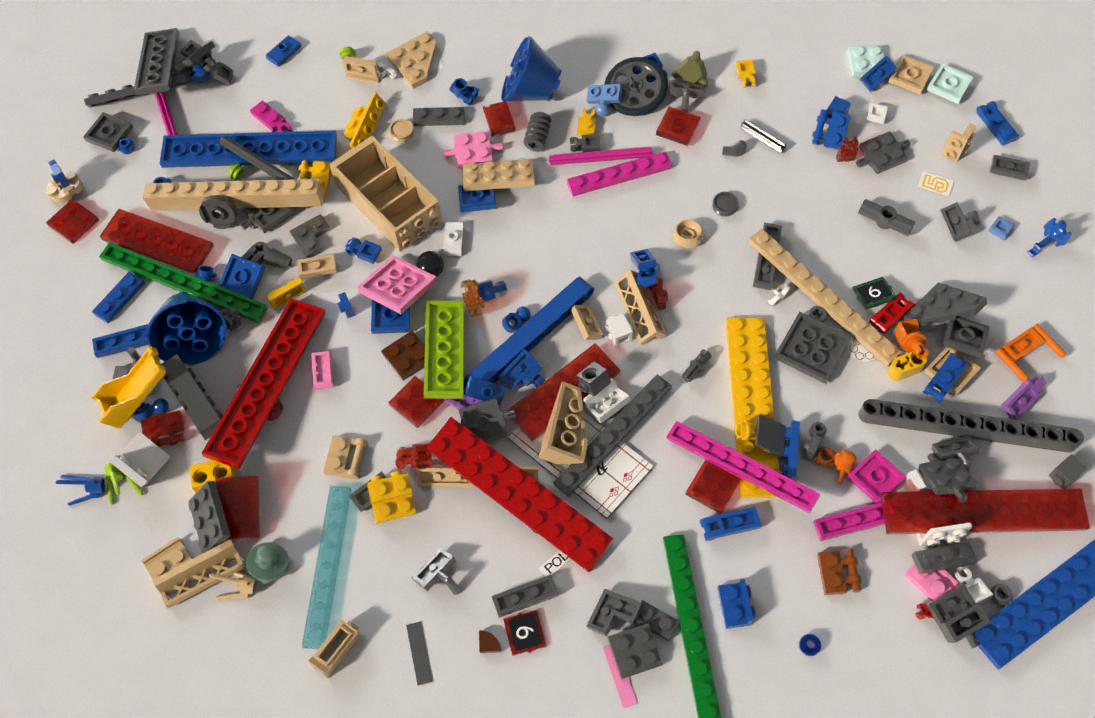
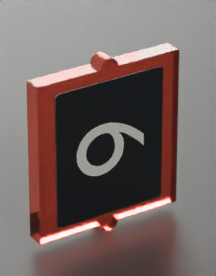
[503,610,546,656]

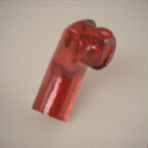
[267,399,283,421]

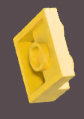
[367,471,416,524]

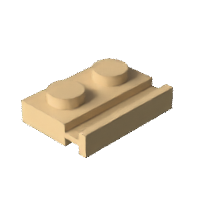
[342,56,380,83]
[141,537,192,579]

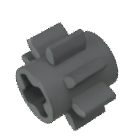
[220,307,242,331]

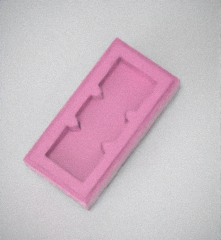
[311,351,334,390]

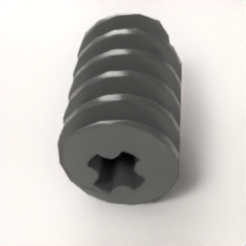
[523,112,552,152]

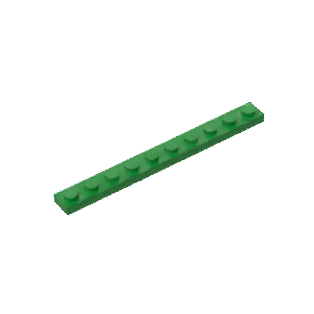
[99,242,268,323]
[663,534,721,718]

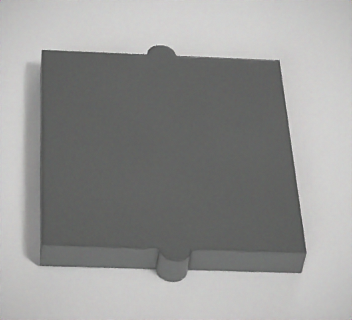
[755,414,786,457]

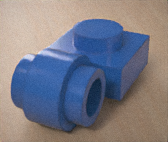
[345,237,382,264]

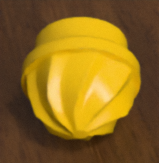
[736,420,756,441]

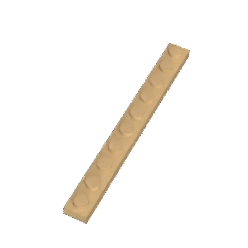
[748,228,901,366]

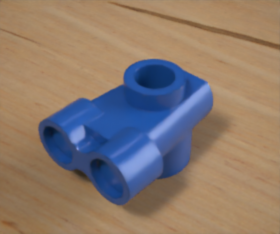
[449,78,479,106]

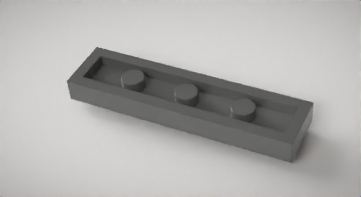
[753,222,782,290]

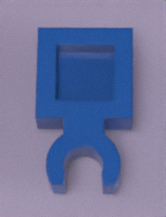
[48,159,70,188]

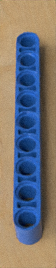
[463,276,594,388]

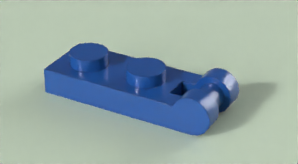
[976,101,1019,146]
[923,353,969,403]
[700,507,762,541]

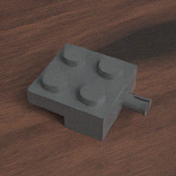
[926,583,990,648]

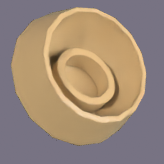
[672,220,704,248]

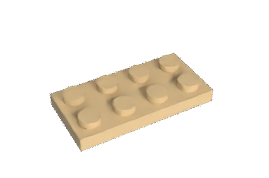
[463,159,535,191]

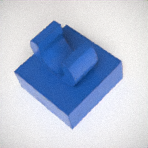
[521,364,545,388]

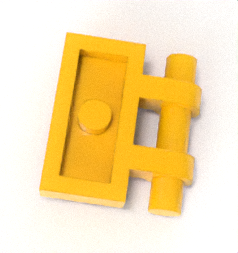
[297,160,331,194]

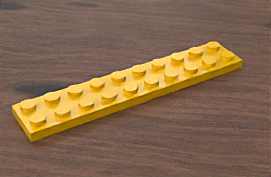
[726,317,780,498]

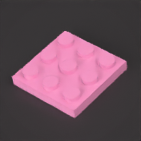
[357,255,437,314]

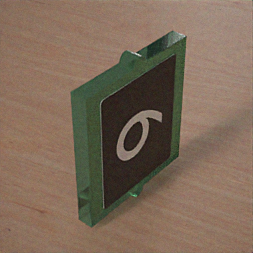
[852,277,897,310]

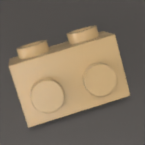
[941,123,976,162]

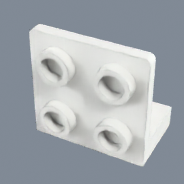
[109,432,170,488]
[913,514,972,547]

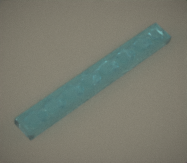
[302,485,351,649]

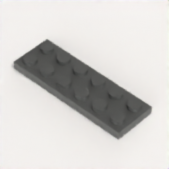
[134,28,179,95]

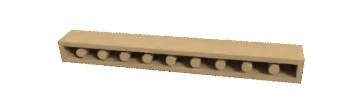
[142,179,325,210]

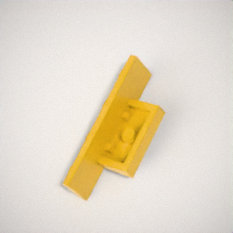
[343,92,386,149]

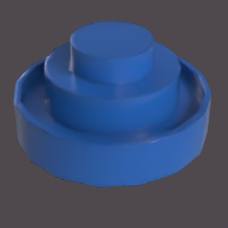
[188,62,211,83]

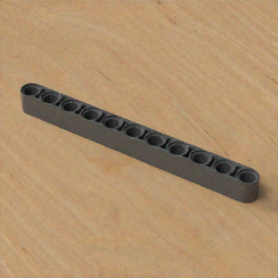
[858,399,1084,453]

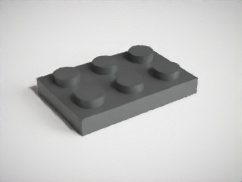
[188,481,230,553]

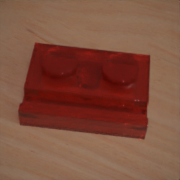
[483,101,516,137]

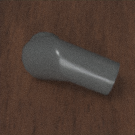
[722,140,747,157]

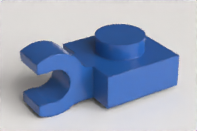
[473,279,507,303]

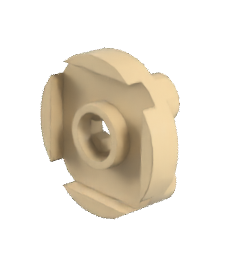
[46,171,83,203]

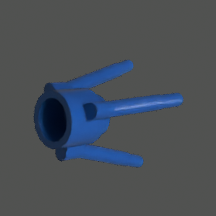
[56,475,105,506]

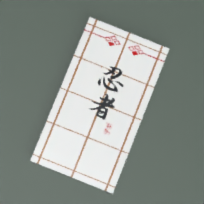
[508,389,653,519]

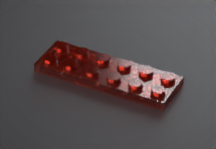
[100,209,214,274]
[507,343,621,442]

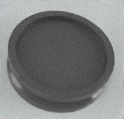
[712,192,738,216]

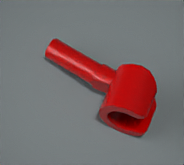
[915,603,933,619]

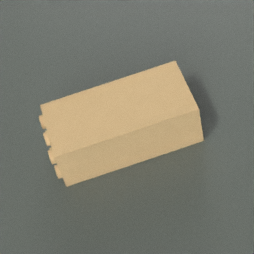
[329,136,442,251]

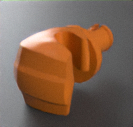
[895,319,929,359]

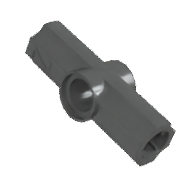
[858,199,915,236]

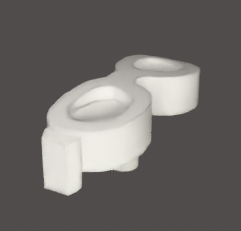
[377,63,397,79]
[768,284,791,306]

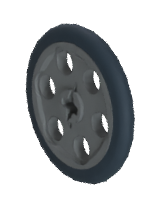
[604,57,668,116]

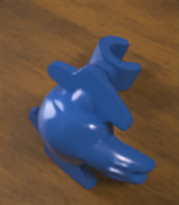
[1027,218,1072,258]

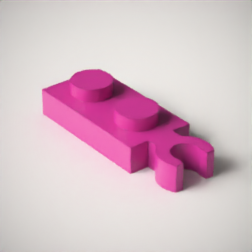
[250,100,292,132]

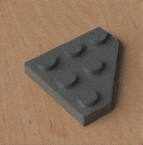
[903,282,988,327]

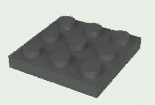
[774,311,852,384]

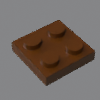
[381,330,425,381]

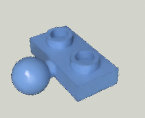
[586,84,622,117]

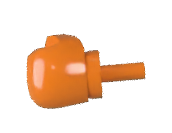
[834,449,857,485]

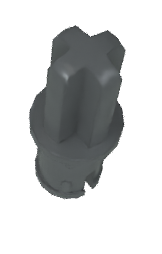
[682,349,712,383]

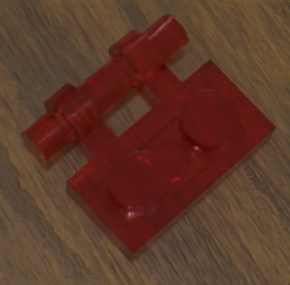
[141,410,185,448]
[395,443,432,470]

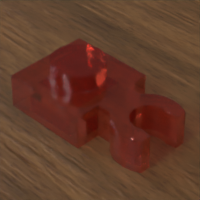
[836,136,859,162]

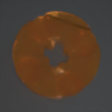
[461,279,485,317]

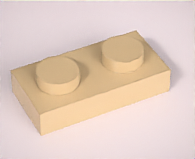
[297,254,337,279]
[571,305,603,340]

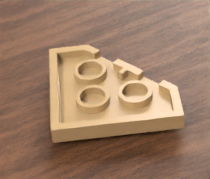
[386,31,437,89]

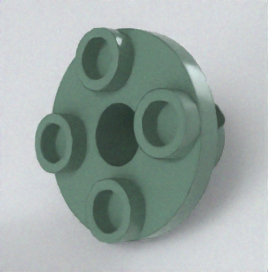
[246,542,289,584]

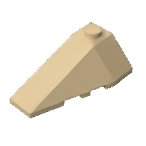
[539,382,588,465]

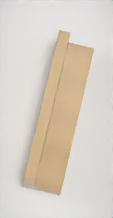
[614,270,667,345]
[153,539,245,609]

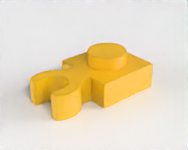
[735,60,756,87]
[577,108,596,135]

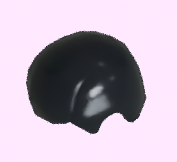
[416,251,444,277]

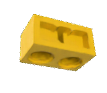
[189,460,237,493]

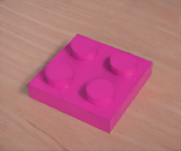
[847,449,906,504]

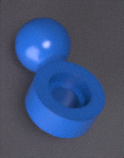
[502,306,530,333]
[132,398,169,421]

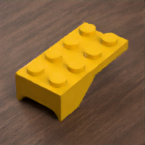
[91,346,166,429]

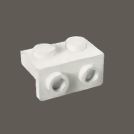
[583,378,631,424]

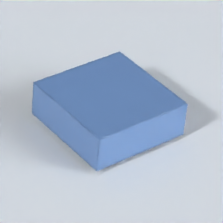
[988,216,1015,240]

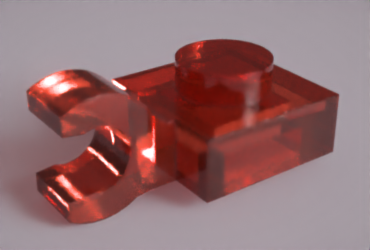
[649,278,668,311]

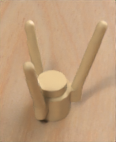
[209,565,257,600]

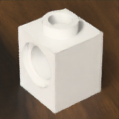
[605,314,633,347]

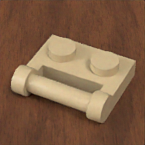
[323,436,368,479]

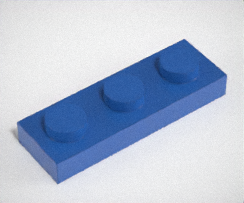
[92,271,145,323]
[92,324,149,358]
[782,420,800,480]

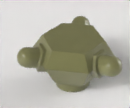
[672,51,709,87]

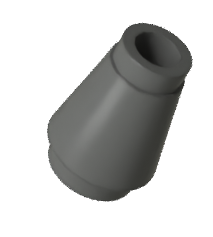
[263,248,292,268]

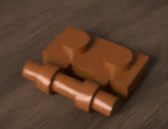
[817,549,862,595]

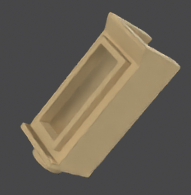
[308,619,361,678]

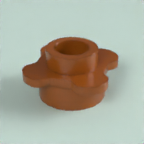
[814,447,836,468]

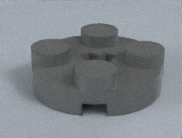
[199,195,237,229]

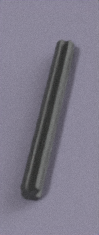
[219,136,296,180]

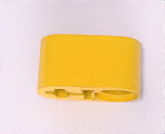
[888,351,927,381]

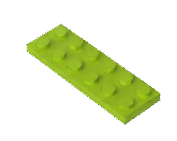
[424,300,464,399]

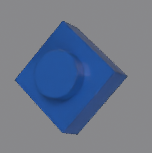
[337,292,355,318]

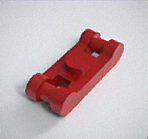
[869,292,915,335]

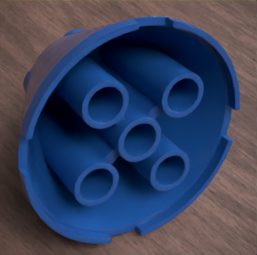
[501,36,562,102]
[147,291,227,366]

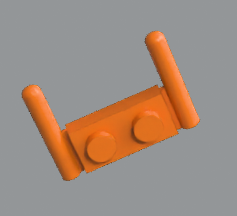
[995,323,1066,383]

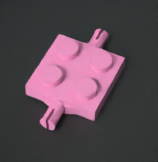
[444,131,503,168]

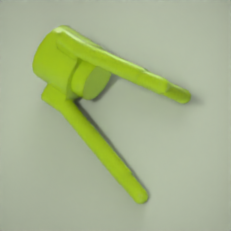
[104,463,143,505]

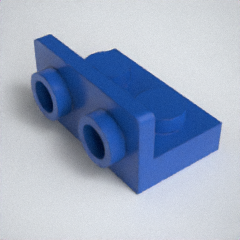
[717,579,756,629]

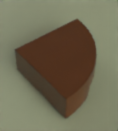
[479,630,501,653]

